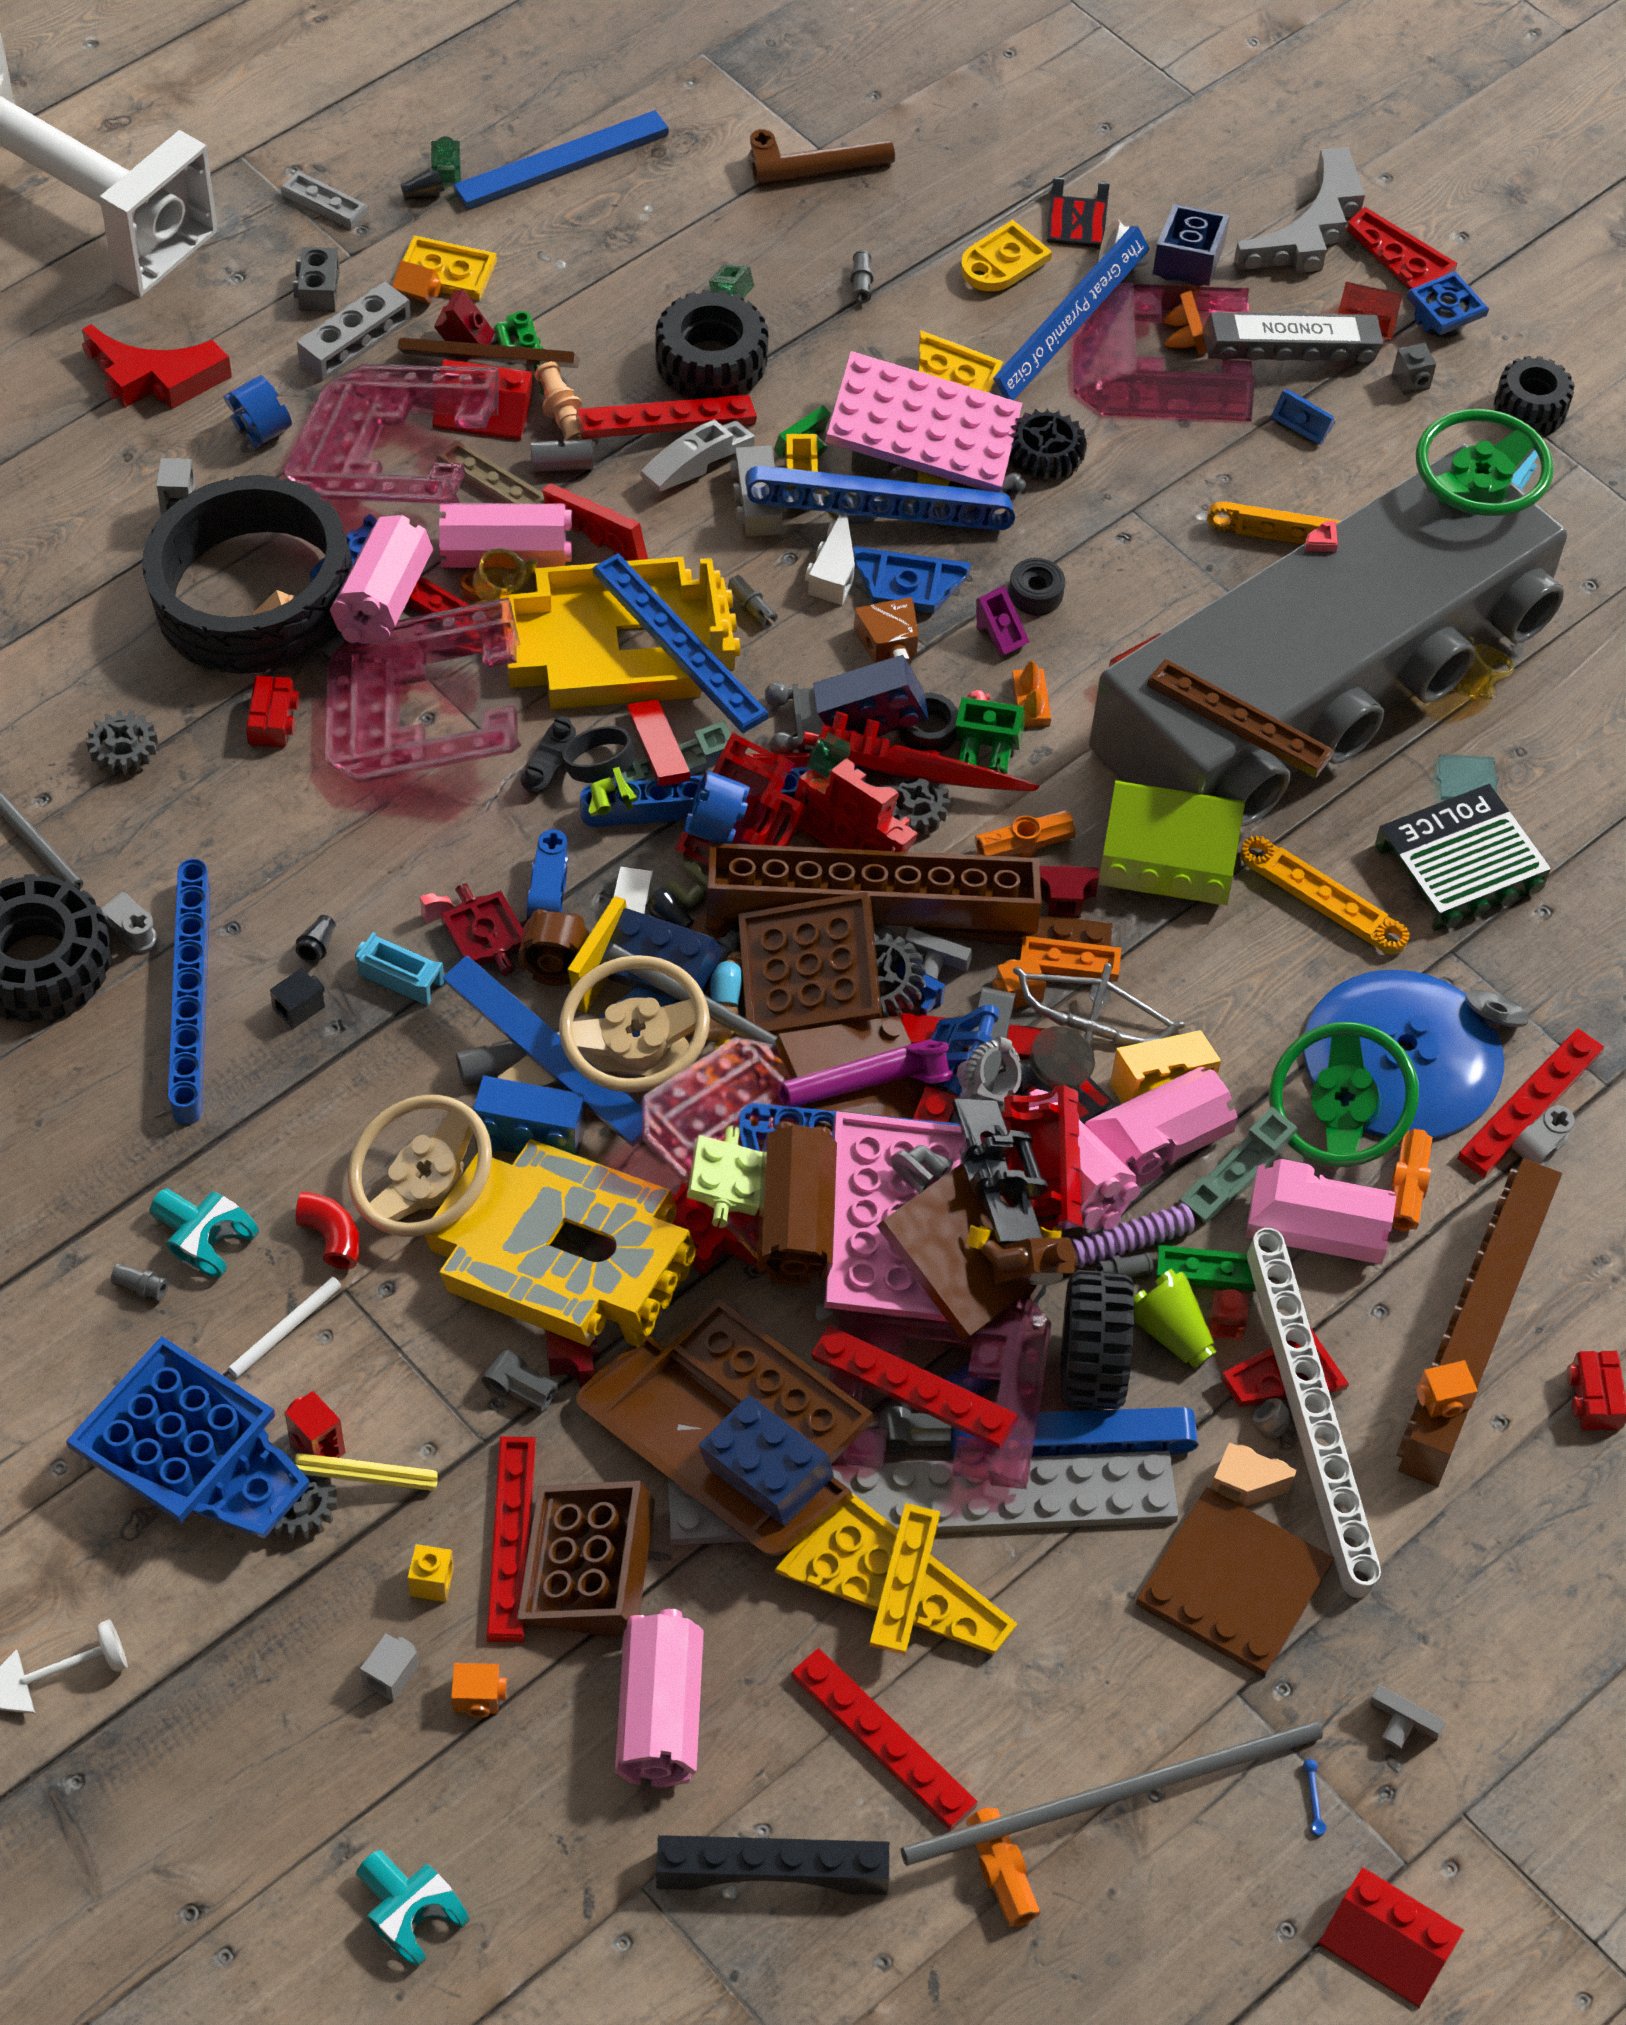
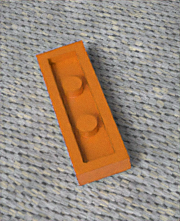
[1020,936,1122,982]

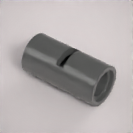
[531,439,593,473]
[456,1039,527,1086]

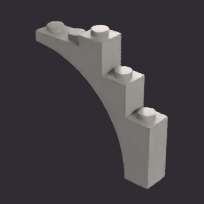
[1234,147,1365,273]

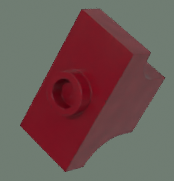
[434,289,495,344]
[1039,865,1099,918]
[545,1329,598,1388]

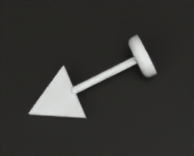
[0,1619,128,1714]

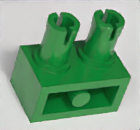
[955,697,1025,774]

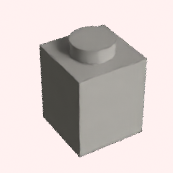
[360,1633,419,1702]

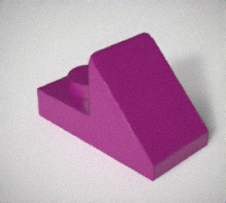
[976,585,1030,656]

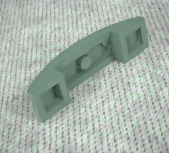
[611,720,731,783]
[1179,1107,1298,1222]

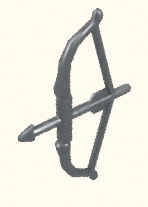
[1013,963,1185,1068]

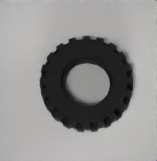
[655,290,769,399]
[1060,1270,1134,1410]

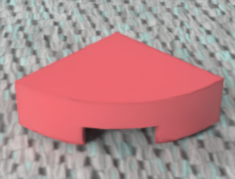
[1305,521,1338,552]
[420,893,455,924]

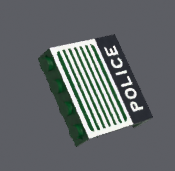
[1375,783,1551,931]

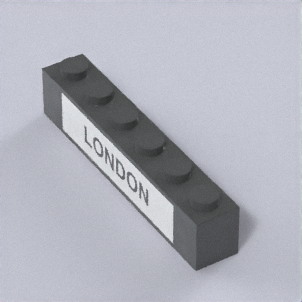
[1202,312,1384,362]

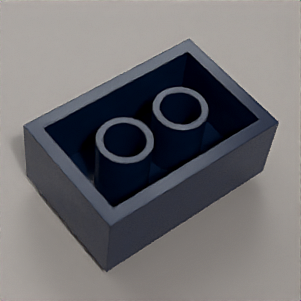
[1152,204,1230,286]
[813,655,928,736]
[600,907,723,1003]
[698,1394,834,1527]

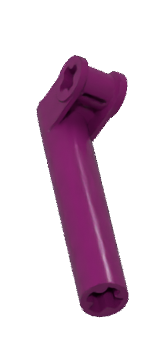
[777,1039,953,1107]

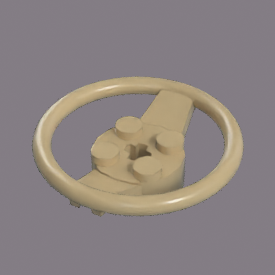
[559,955,710,1092]
[348,1095,492,1237]

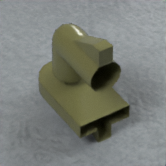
[665,860,708,909]

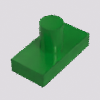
[773,405,831,458]

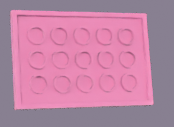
[825,351,1022,492]
[824,1111,965,1322]

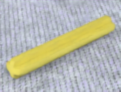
[294,1453,438,1491]

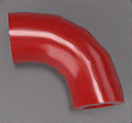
[295,1191,359,1269]

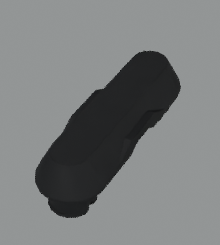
[520,716,576,794]

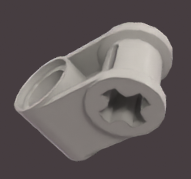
[101,892,158,953]
[1511,1105,1575,1166]

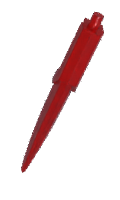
[802,712,1040,791]

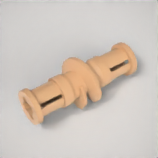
[534,362,583,442]

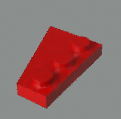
[1220,1327,1349,1407]

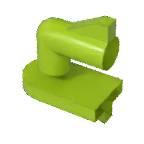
[589,767,638,817]

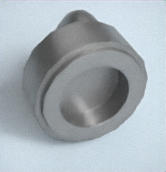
[1252,1398,1290,1439]

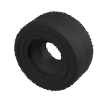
[1008,558,1065,615]

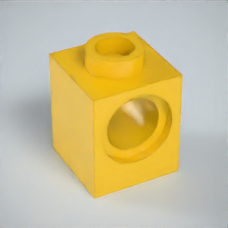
[408,1544,454,1602]

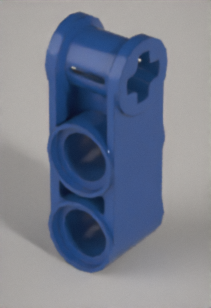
[526,829,568,918]

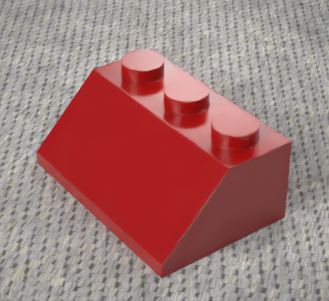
[432,359,533,440]
[1318,1867,1464,2008]

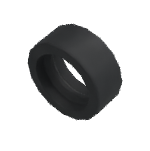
[898,692,958,752]

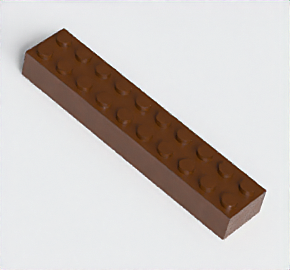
[707,843,1041,932]
[1396,1158,1563,1487]

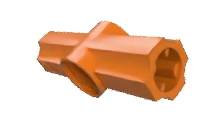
[975,811,1076,857]
[1390,1129,1433,1232]
[966,1807,1040,1927]

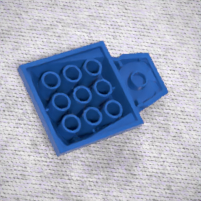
[66,1336,309,1538]

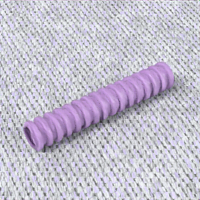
[1070,1203,1195,1269]

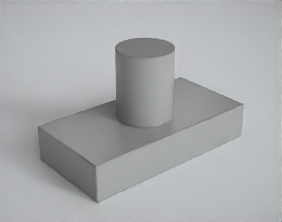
[904,928,972,980]
[1370,1684,1446,1749]

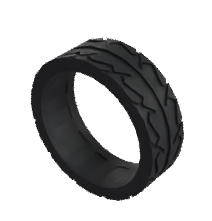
[142,475,353,674]

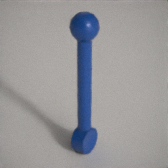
[1303,1759,1326,1837]

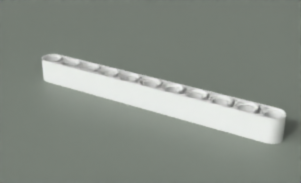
[1247,1228,1381,1598]

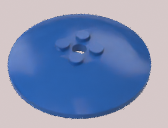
[1303,970,1504,1141]

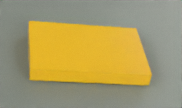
[403,236,497,301]
[568,896,627,1013]

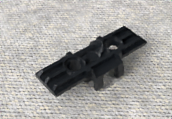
[952,1099,1049,1244]

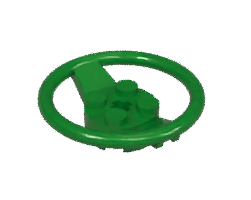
[1416,409,1554,516]
[1269,1022,1419,1167]

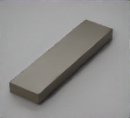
[437,440,545,504]

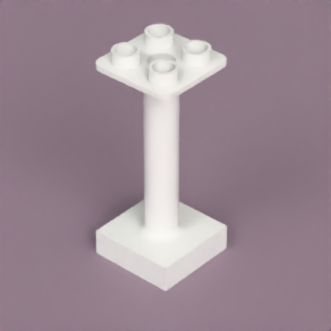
[0,34,218,298]

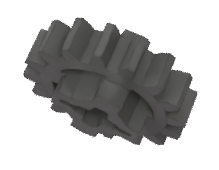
[86,710,158,774]
[884,776,950,834]
[274,1475,338,1540]

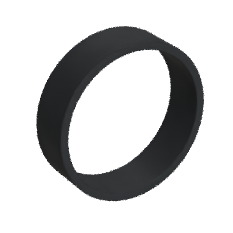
[563,726,636,783]

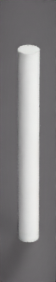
[228,1277,341,1378]

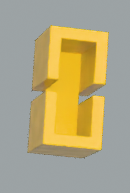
[785,434,818,494]

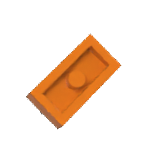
[1164,291,1207,355]
[1012,661,1051,727]

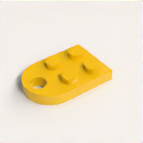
[961,220,1052,291]

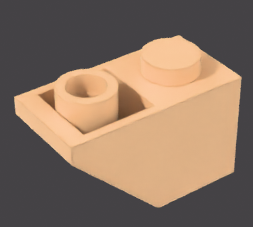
[1211,1442,1297,1507]

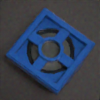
[1406,271,1489,338]

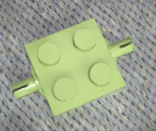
[687,1126,762,1228]

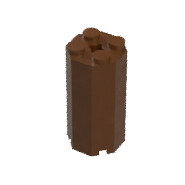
[756,1122,837,1287]

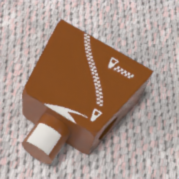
[854,597,919,665]

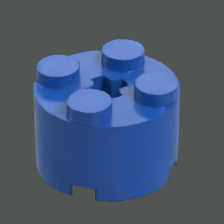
[223,375,292,449]
[684,771,750,844]

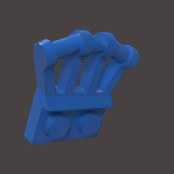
[930,1005,1000,1095]

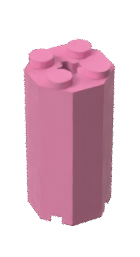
[439,503,572,568]
[330,515,433,644]
[1004,1089,1141,1230]
[615,1609,704,1788]

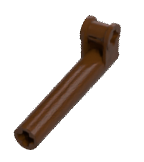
[749,129,895,185]

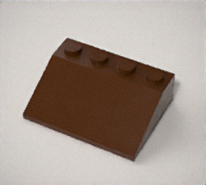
[518,1480,655,1636]

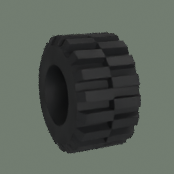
[1494,356,1575,434]

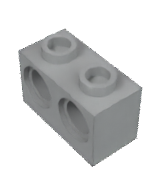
[157,458,196,516]

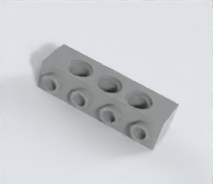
[297,281,411,381]

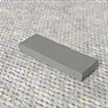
[281,171,368,229]

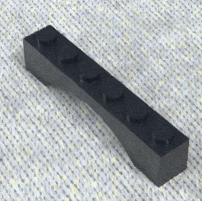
[656,1835,890,1895]

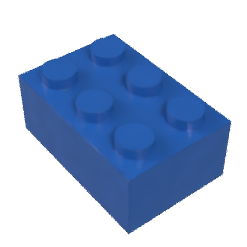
[473,1076,585,1156]

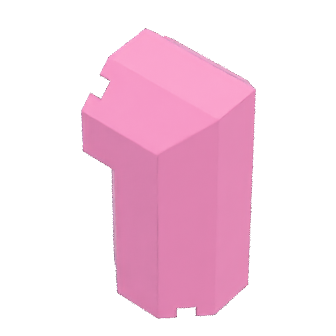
[1085,1067,1238,1187]
[1245,1159,1396,1264]

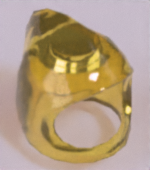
[472,548,537,601]
[1453,636,1515,700]

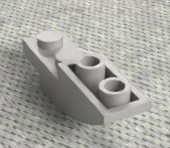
[640,420,755,492]

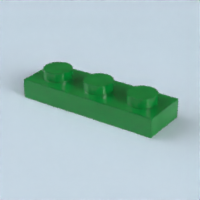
[1156,1245,1257,1292]

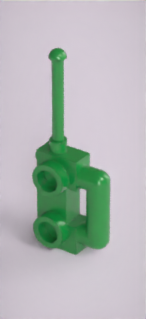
[494,311,545,396]

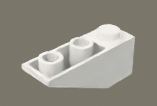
[805,513,855,605]

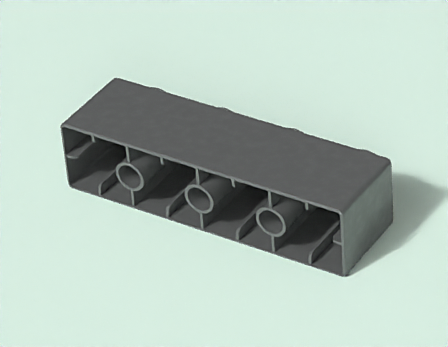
[1089,443,1567,826]

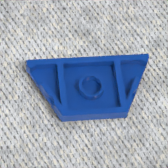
[853,546,971,614]

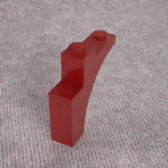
[82,324,232,409]

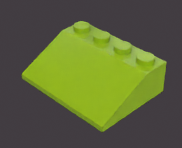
[1098,780,1245,906]

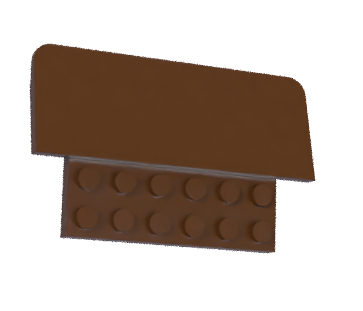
[577,1298,874,1556]

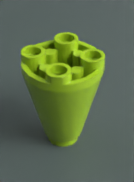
[1133,1269,1216,1369]

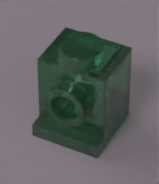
[431,136,461,182]
[709,263,754,298]
[806,732,851,778]

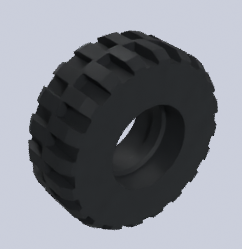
[0,874,111,1022]

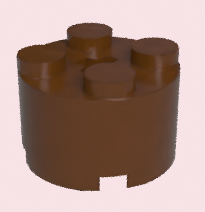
[518,909,590,986]

